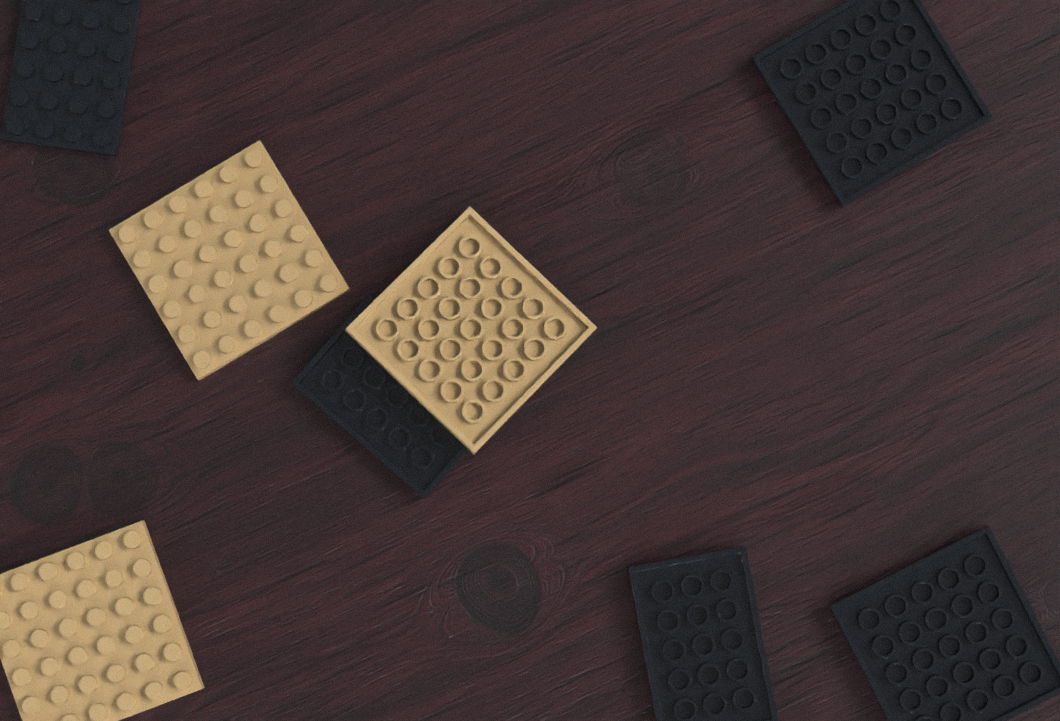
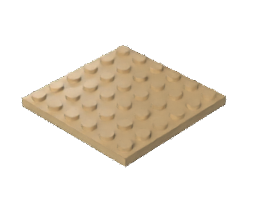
[109,140,350,381]
[346,206,597,454]
[0,520,205,721]

